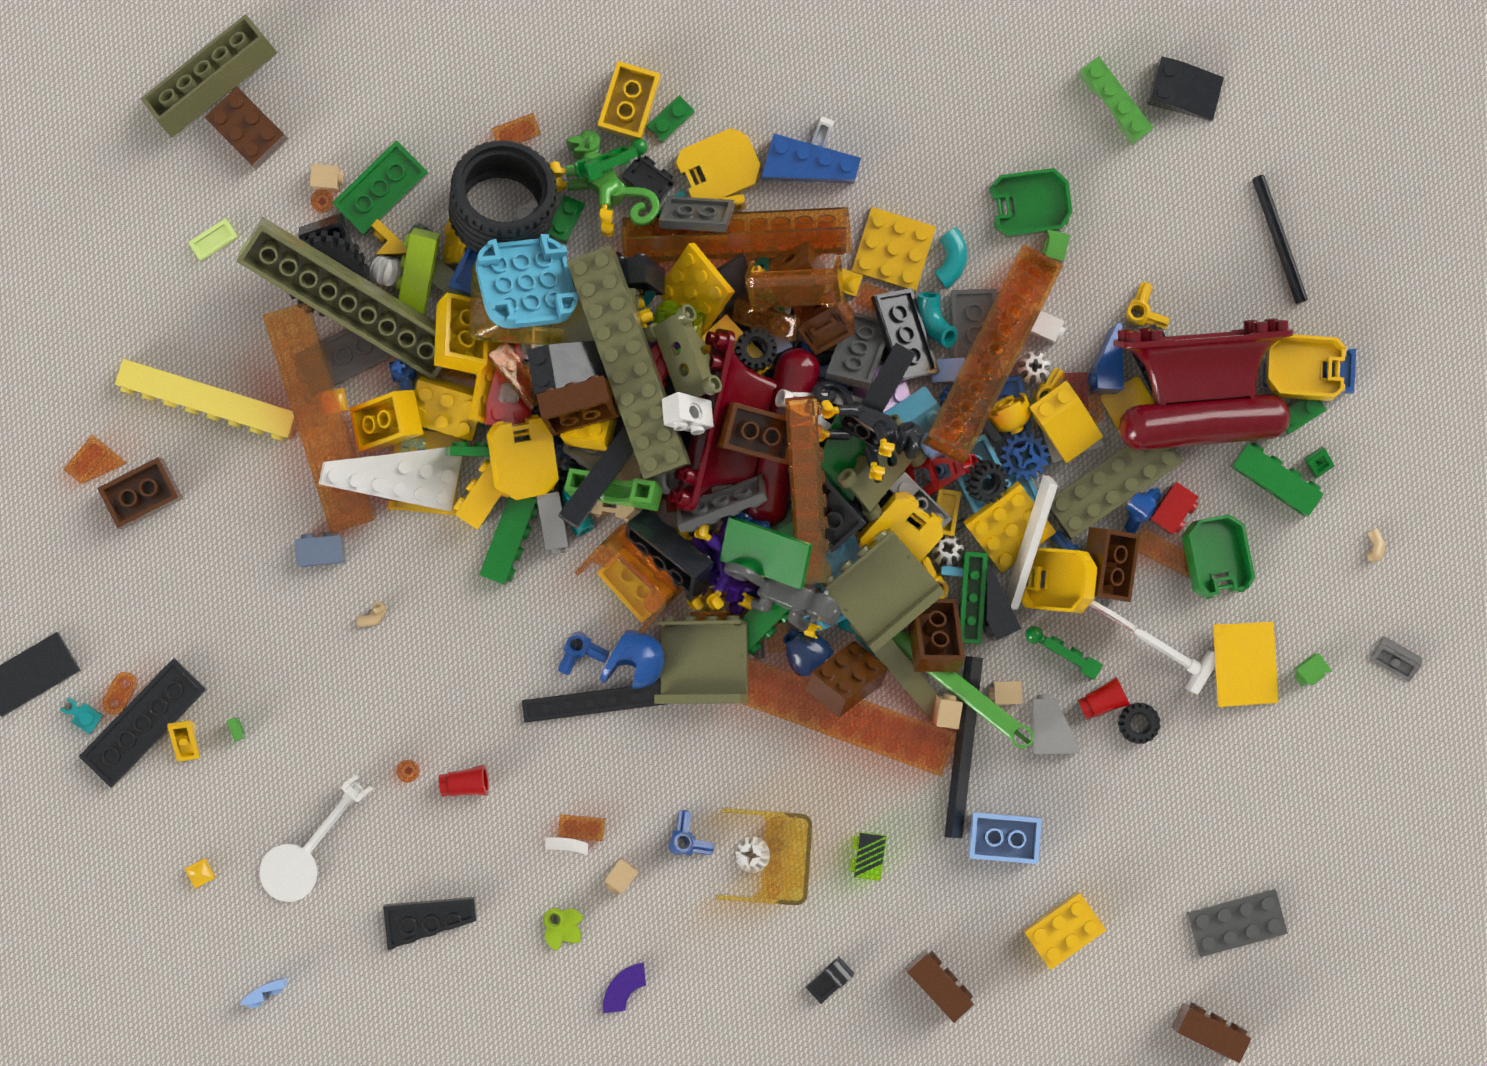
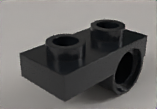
[805,956,855,1004]

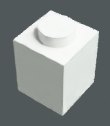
[1029,310,1066,344]

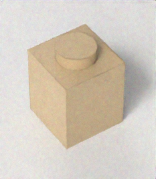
[310,164,345,192]
[989,681,1022,705]
[932,693,963,729]
[604,858,639,895]

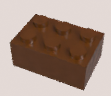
[205,86,288,170]
[536,376,619,436]
[716,402,799,465]
[97,457,183,530]
[1085,527,1140,602]
[908,599,965,672]
[805,640,888,718]
[905,949,974,1023]
[1171,1002,1252,1063]

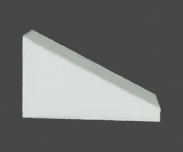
[811,116,835,147]

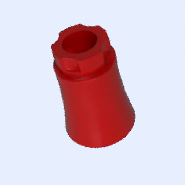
[1077,677,1130,720]
[439,764,489,797]

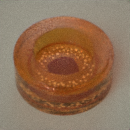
[311,189,334,213]
[396,760,420,783]

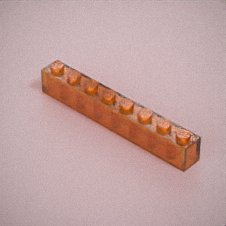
[785,396,831,584]

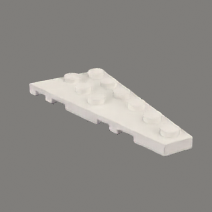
[319,447,462,512]

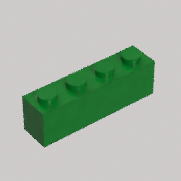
[1230,443,1324,517]
[479,497,539,585]
[959,552,988,644]
[741,604,790,656]

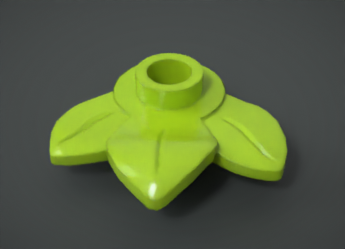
[543,908,584,951]

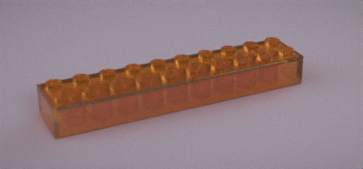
[622,207,851,264]
[922,244,1063,464]
[262,302,376,533]
[740,658,957,776]

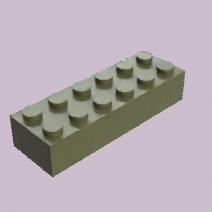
[140,14,277,138]
[1050,445,1184,540]

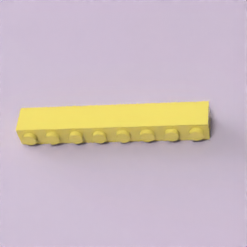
[115,359,299,442]

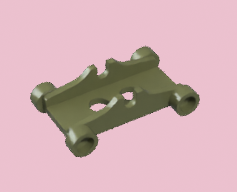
[644,304,722,397]
[838,414,927,521]

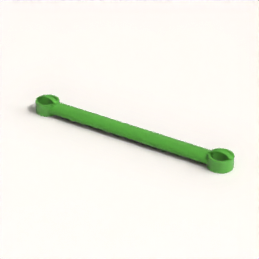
[892,630,1034,749]

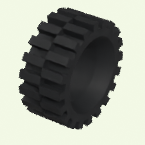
[289,230,367,317]

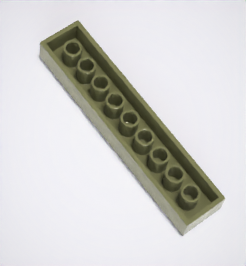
[236,216,442,380]
[566,245,691,480]

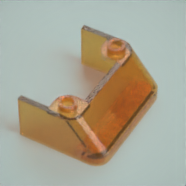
[745,256,844,311]
[575,522,683,634]

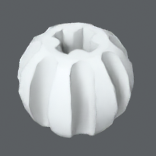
[369,255,403,286]
[1017,351,1051,385]
[931,535,964,566]

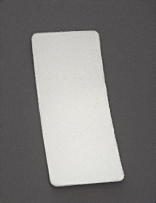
[545,837,588,855]

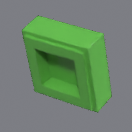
[227,717,246,742]

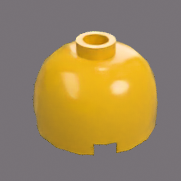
[984,393,1031,434]

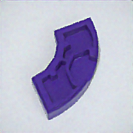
[603,962,646,1013]

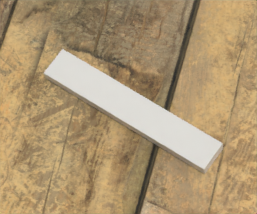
[1005,475,1058,610]

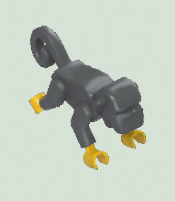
[724,562,841,639]

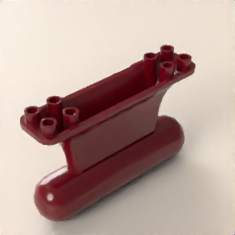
[1113,318,1293,450]
[669,329,820,526]

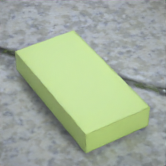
[188,218,239,262]

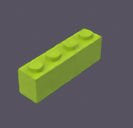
[396,228,441,316]

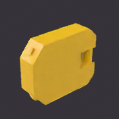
[674,128,761,199]
[1265,334,1347,401]
[487,414,559,500]
[859,491,943,562]
[1021,548,1097,613]

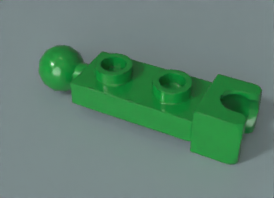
[574,138,647,181]
[1025,626,1103,680]

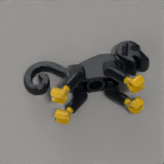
[810,380,923,481]

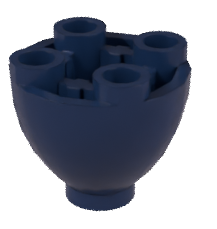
[783,629,834,676]

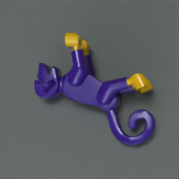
[676,515,759,614]

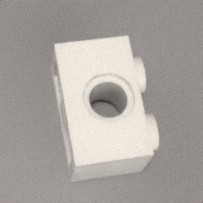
[662,392,714,435]

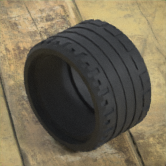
[448,140,557,253]

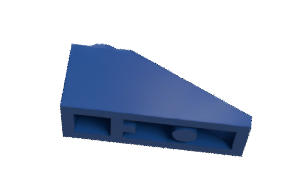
[1087,323,1124,394]

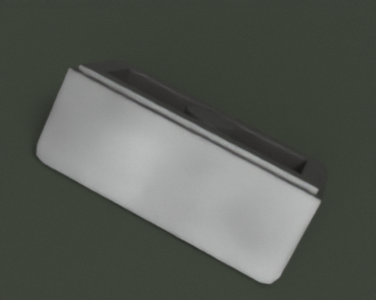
[1370,636,1422,682]

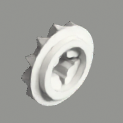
[735,837,770,873]

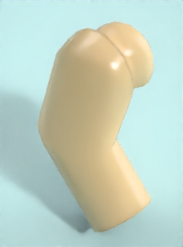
[1367,528,1386,562]
[357,602,387,627]

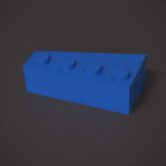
[761,134,861,184]

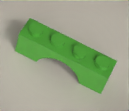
[1078,56,1153,146]
[564,468,663,511]

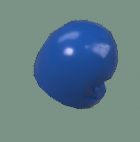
[600,629,665,689]

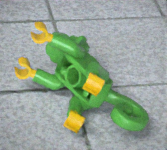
[549,130,660,237]

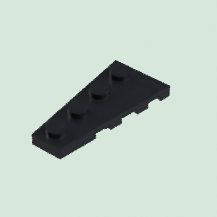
[717,252,767,347]
[383,897,477,951]

